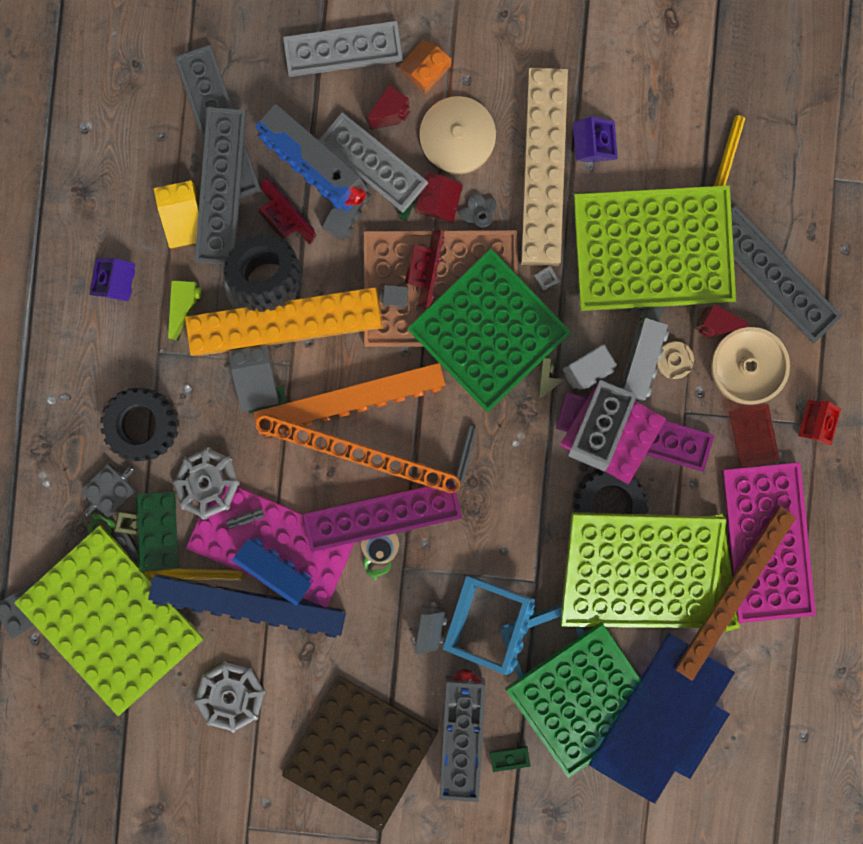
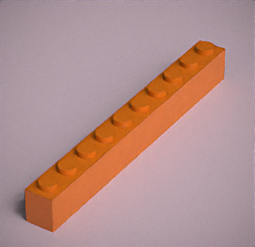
[253,363,446,437]

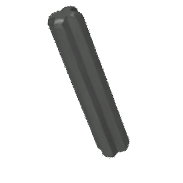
[455,425,477,481]

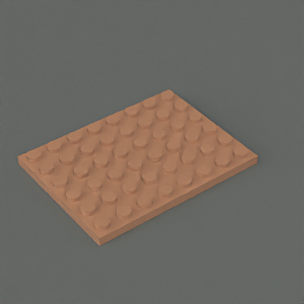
[364,230,518,347]

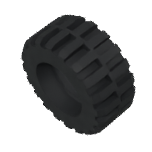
[223,234,303,312]
[100,388,179,461]
[572,469,649,514]

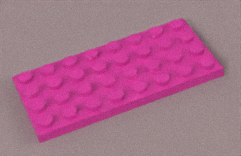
[722,462,816,623]
[186,485,354,607]

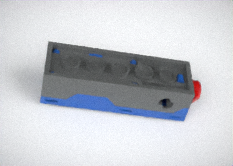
[255,104,368,212]
[440,669,485,802]

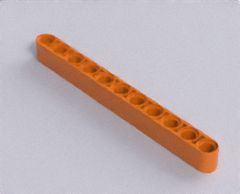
[256,414,460,493]

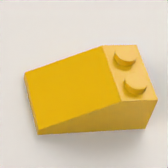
[154,181,200,249]

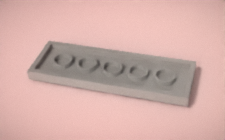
[283,21,403,77]
[318,112,428,213]

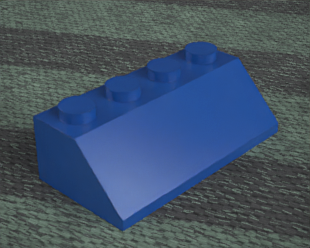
[231,537,314,606]

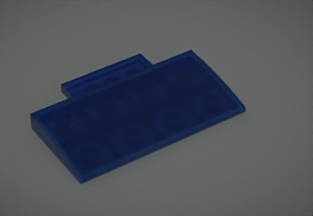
[589,632,735,804]

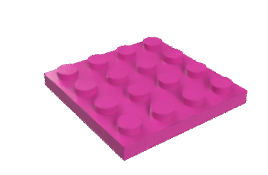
[560,380,666,484]

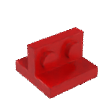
[798,399,841,446]

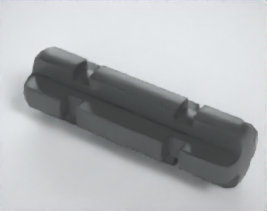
[227,508,265,529]

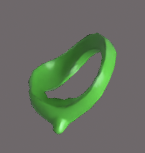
[88,513,115,535]
[363,556,391,580]

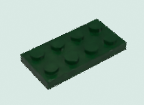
[135,491,178,572]

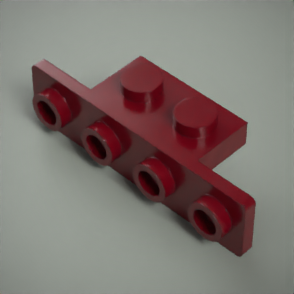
[258,177,317,245]
[405,230,445,307]

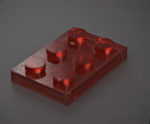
[729,404,780,468]

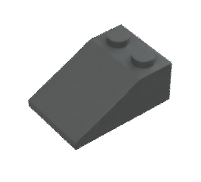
[229,344,279,412]
[414,605,448,654]

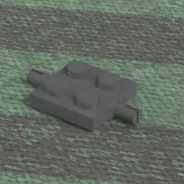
[81,463,137,518]

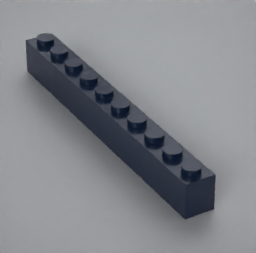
[148,574,346,638]

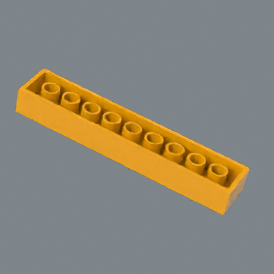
[185,287,384,356]

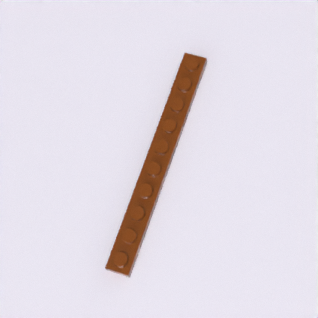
[674,506,797,680]

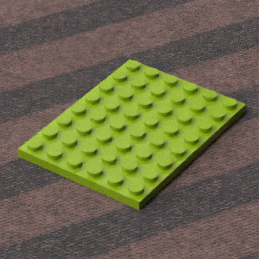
[574,185,736,311]
[560,513,726,628]
[14,525,205,716]

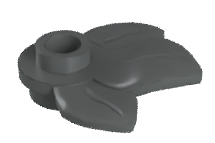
[459,193,497,228]

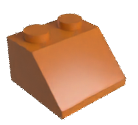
[397,39,451,94]

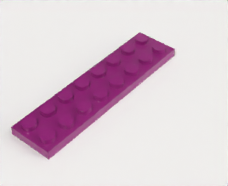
[555,392,715,472]
[303,481,462,552]

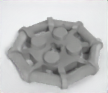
[173,447,240,519]
[194,661,266,733]

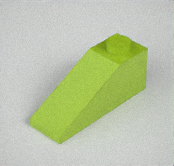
[168,281,201,340]

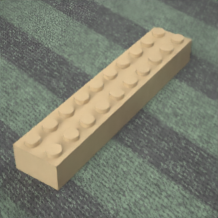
[520,68,568,266]

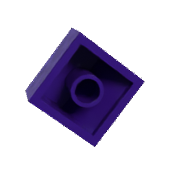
[573,116,618,162]
[89,258,135,301]

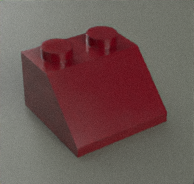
[367,85,410,129]
[416,172,463,223]
[695,304,749,338]

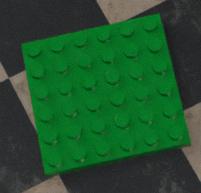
[407,249,571,413]
[505,622,663,778]

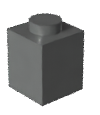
[380,285,408,309]

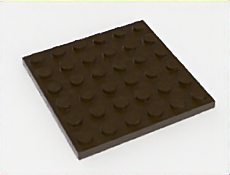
[282,675,438,832]

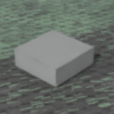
[533,265,560,292]

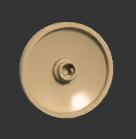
[420,96,496,174]
[711,327,790,405]

